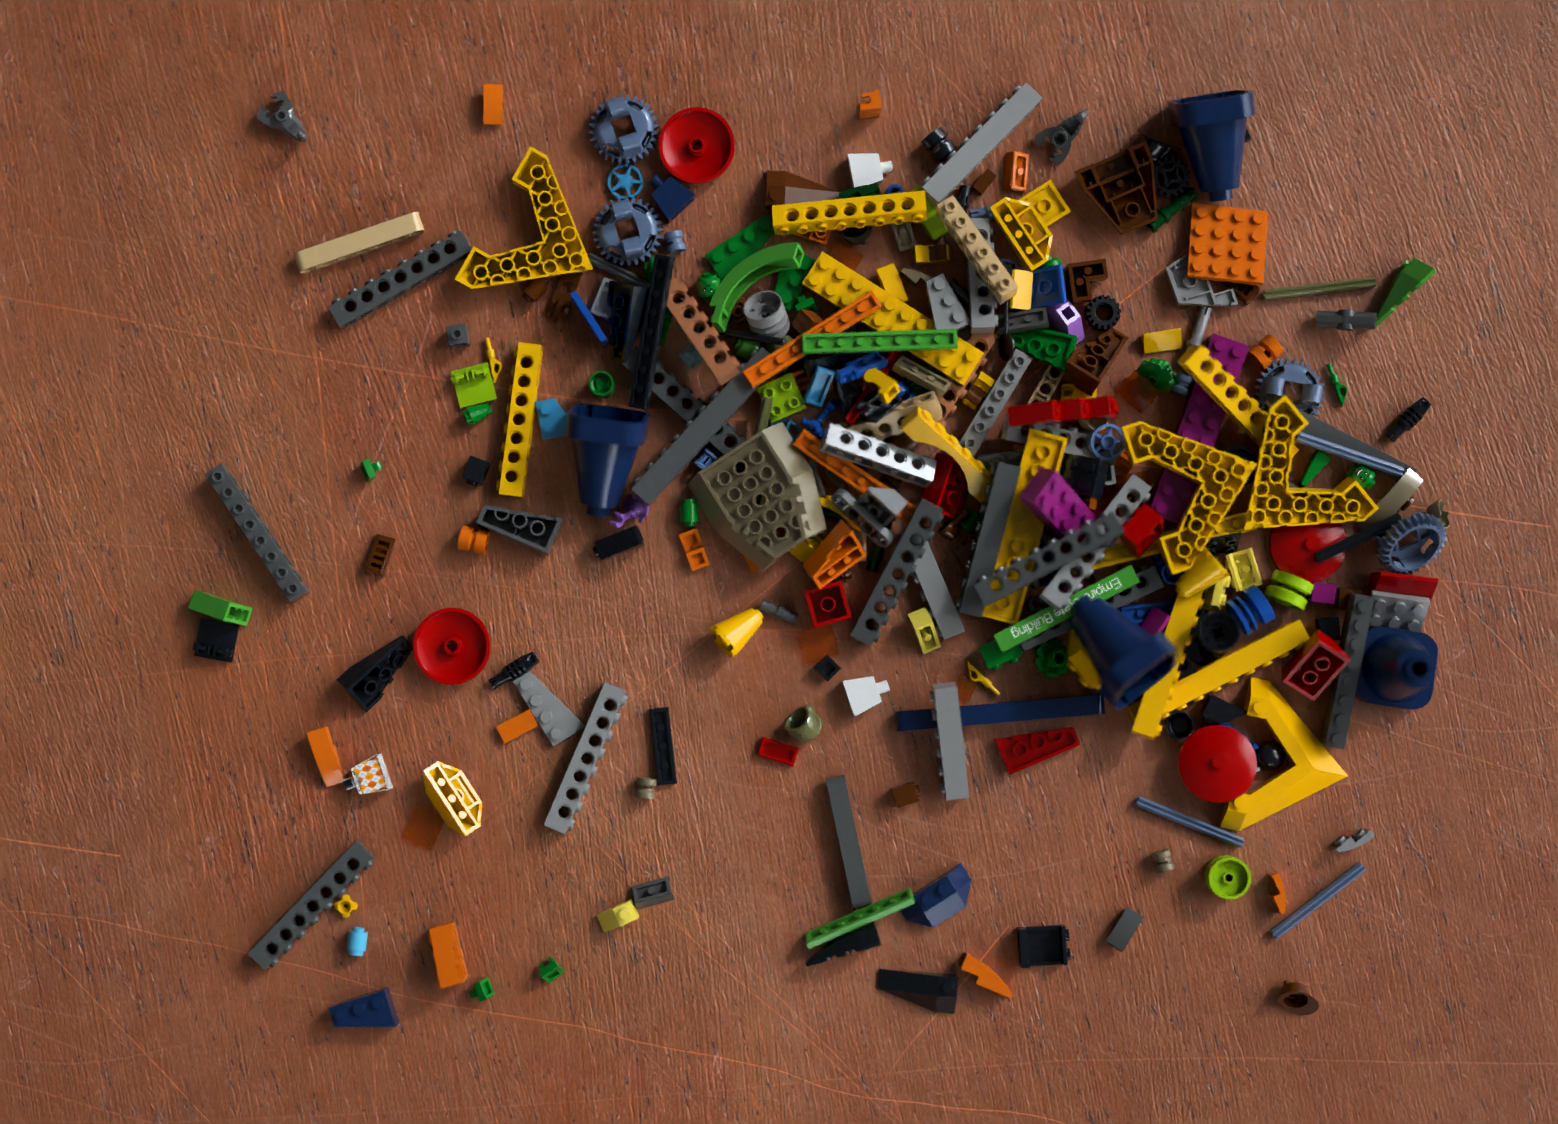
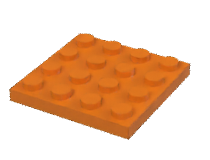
[1186,203,1268,286]

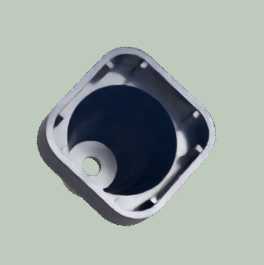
[1168,90,1255,202]
[565,403,650,517]
[1070,595,1178,711]
[1355,627,1438,709]

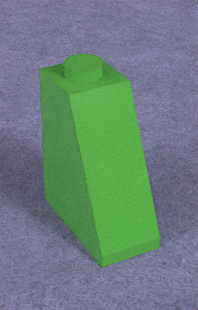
[188,590,253,626]

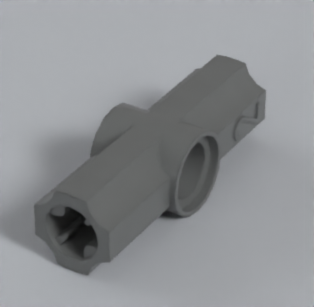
[1316,310,1377,331]

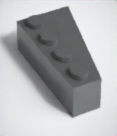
[476,505,564,556]

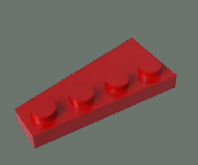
[994,727,1081,775]

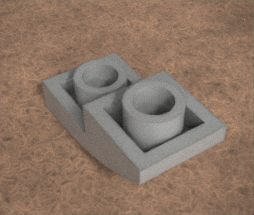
[1332,828,1375,852]

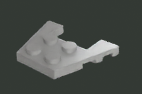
[1165,254,1238,307]

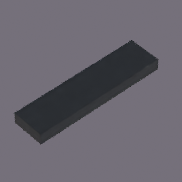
[649,707,677,786]

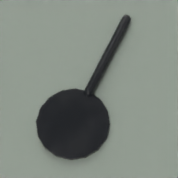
[999,300,1015,361]

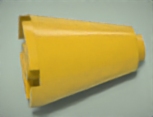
[1175,547,1230,598]
[709,608,764,658]

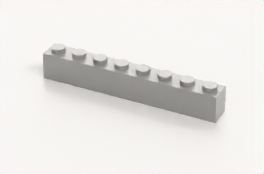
[920,82,1043,208]

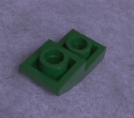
[839,185,881,199]

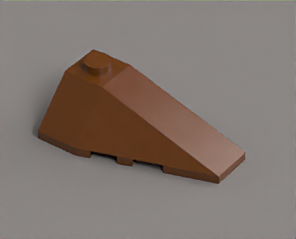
[1066,328,1128,396]

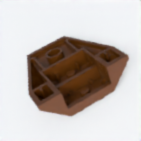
[1075,141,1158,235]

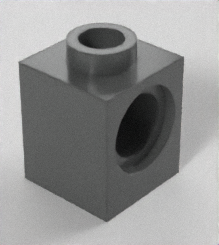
[446,324,471,348]

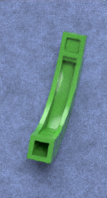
[709,242,804,333]

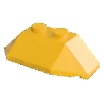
[989,197,1053,272]
[1066,629,1101,690]
[422,761,482,837]

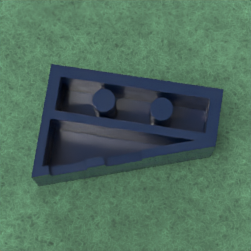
[329,987,400,1027]

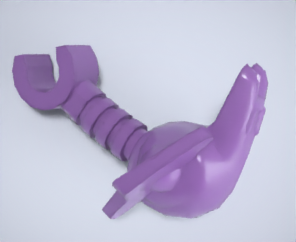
[610,493,649,528]

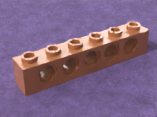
[666,277,740,386]
[936,333,999,427]

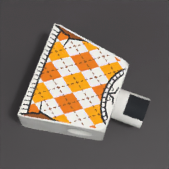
[343,753,393,794]

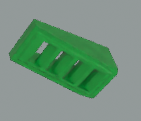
[1297,449,1330,488]

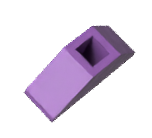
[1046,300,1085,345]

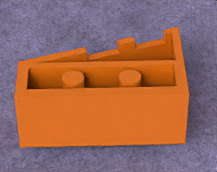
[802,519,867,589]

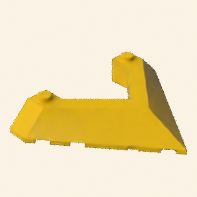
[455,146,593,289]
[1243,394,1379,529]
[1121,421,1257,575]
[1219,677,1348,831]

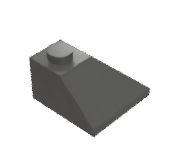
[853,487,908,532]

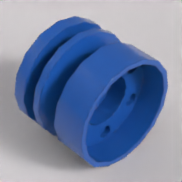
[1225,585,1275,636]

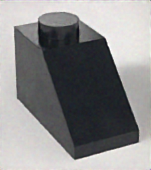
[1199,694,1247,725]

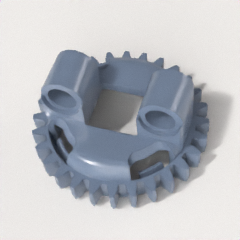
[589,94,659,165]
[593,196,663,267]
[1253,358,1325,415]
[1375,512,1446,575]

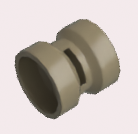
[635,777,657,799]
[1151,849,1175,873]

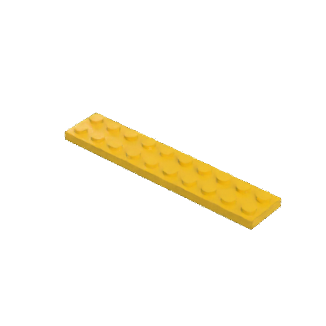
[802,251,984,386]
[982,429,1068,624]

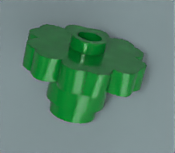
[1137,358,1175,394]
[1033,639,1069,678]

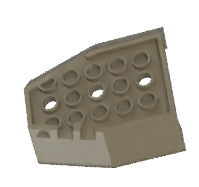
[687,422,827,571]

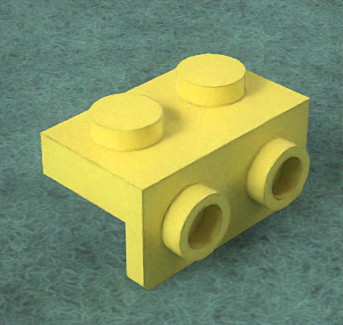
[1225,547,1263,592]
[1202,569,1231,612]

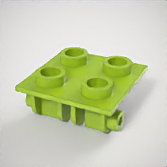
[451,362,497,409]
[757,373,807,423]

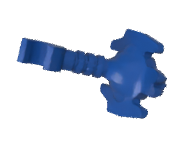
[801,398,839,437]

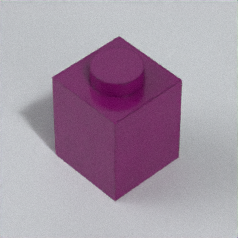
[1307,582,1339,604]

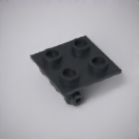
[1205,532,1241,556]
[193,618,240,663]

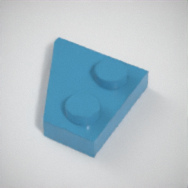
[536,398,567,440]

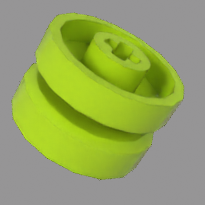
[1264,570,1314,611]
[1204,855,1251,900]

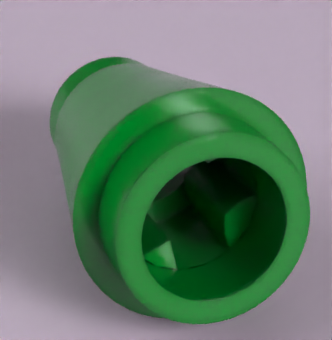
[462,403,492,425]

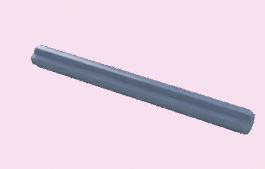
[1295,432,1404,477]
[1135,796,1244,848]
[1270,862,1366,939]

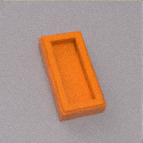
[496,709,539,744]

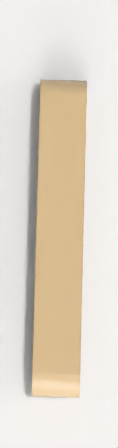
[294,212,425,273]

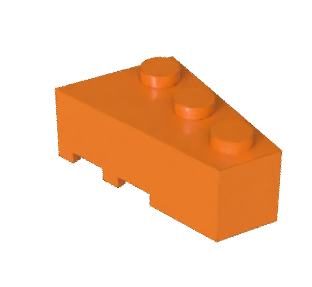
[427,921,468,989]

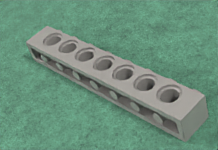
[1039,474,1152,611]
[544,682,629,834]

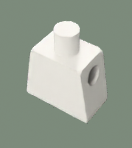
[847,153,893,188]
[842,676,890,716]

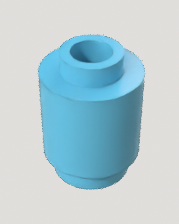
[346,927,368,956]

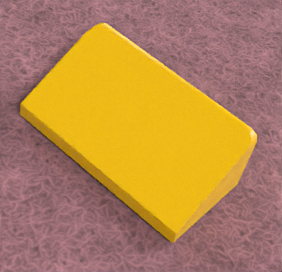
[1009,269,1033,310]
[1141,328,1182,354]

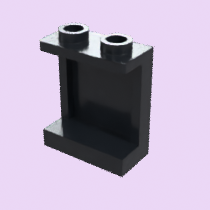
[1017,924,1071,968]

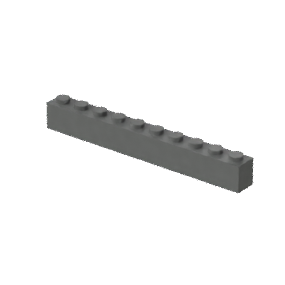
[631,347,769,506]

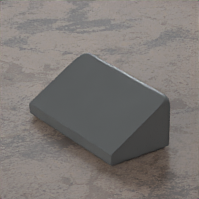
[631,877,674,909]

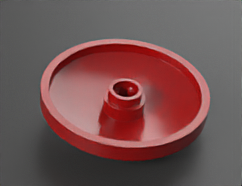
[658,107,735,185]
[1269,523,1346,583]
[413,608,491,685]
[1178,725,1257,803]

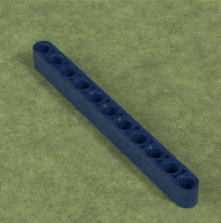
[895,694,1105,731]

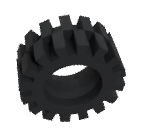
[1085,295,1121,331]

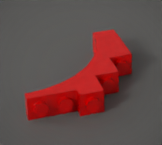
[1007,395,1120,427]

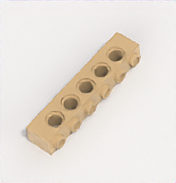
[936,195,1018,305]
[838,390,943,448]

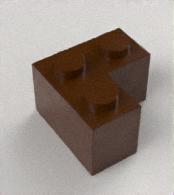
[1065,259,1108,305]

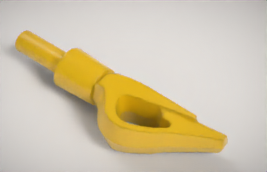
[485,338,502,383]
[967,661,1000,696]

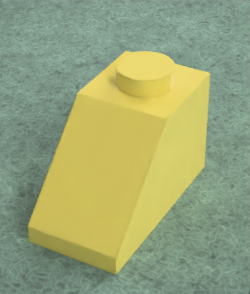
[908,607,941,654]
[596,898,639,932]

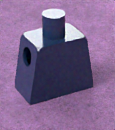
[649,175,696,223]

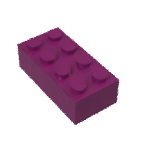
[1019,467,1096,546]

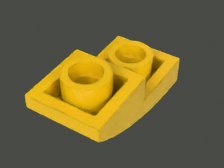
[875,263,908,302]

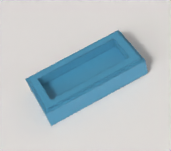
[803,366,835,407]

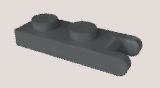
[997,307,1049,335]

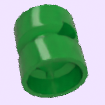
[589,371,615,399]

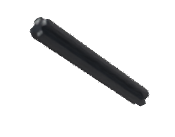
[1313,514,1403,563]

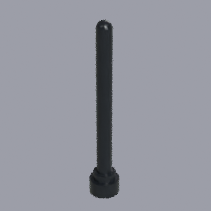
[700,322,786,346]

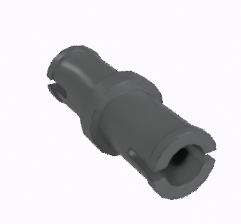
[759,599,798,625]

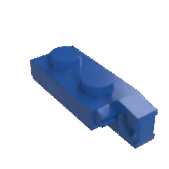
[836,352,888,384]

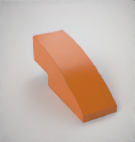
[307,727,345,787]
[959,952,1013,999]

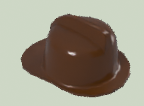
[1277,980,1319,1015]

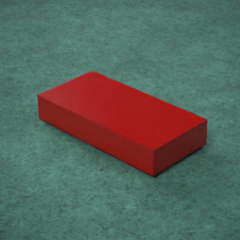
[757,737,799,767]

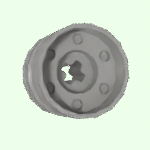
[743,291,790,338]

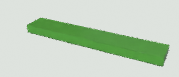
[805,888,915,949]

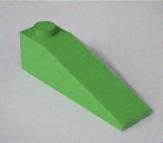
[1376,258,1436,327]

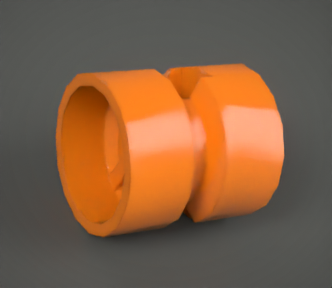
[1247,334,1284,370]
[457,525,490,555]

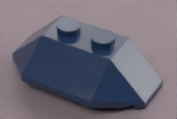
[900,863,971,928]

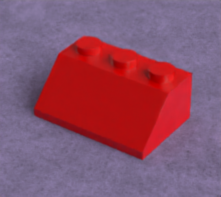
[921,453,968,519]
[1368,572,1439,602]
[1281,629,1350,701]

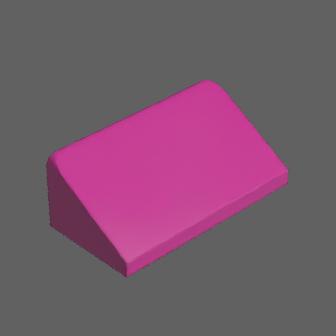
[1140,607,1170,635]

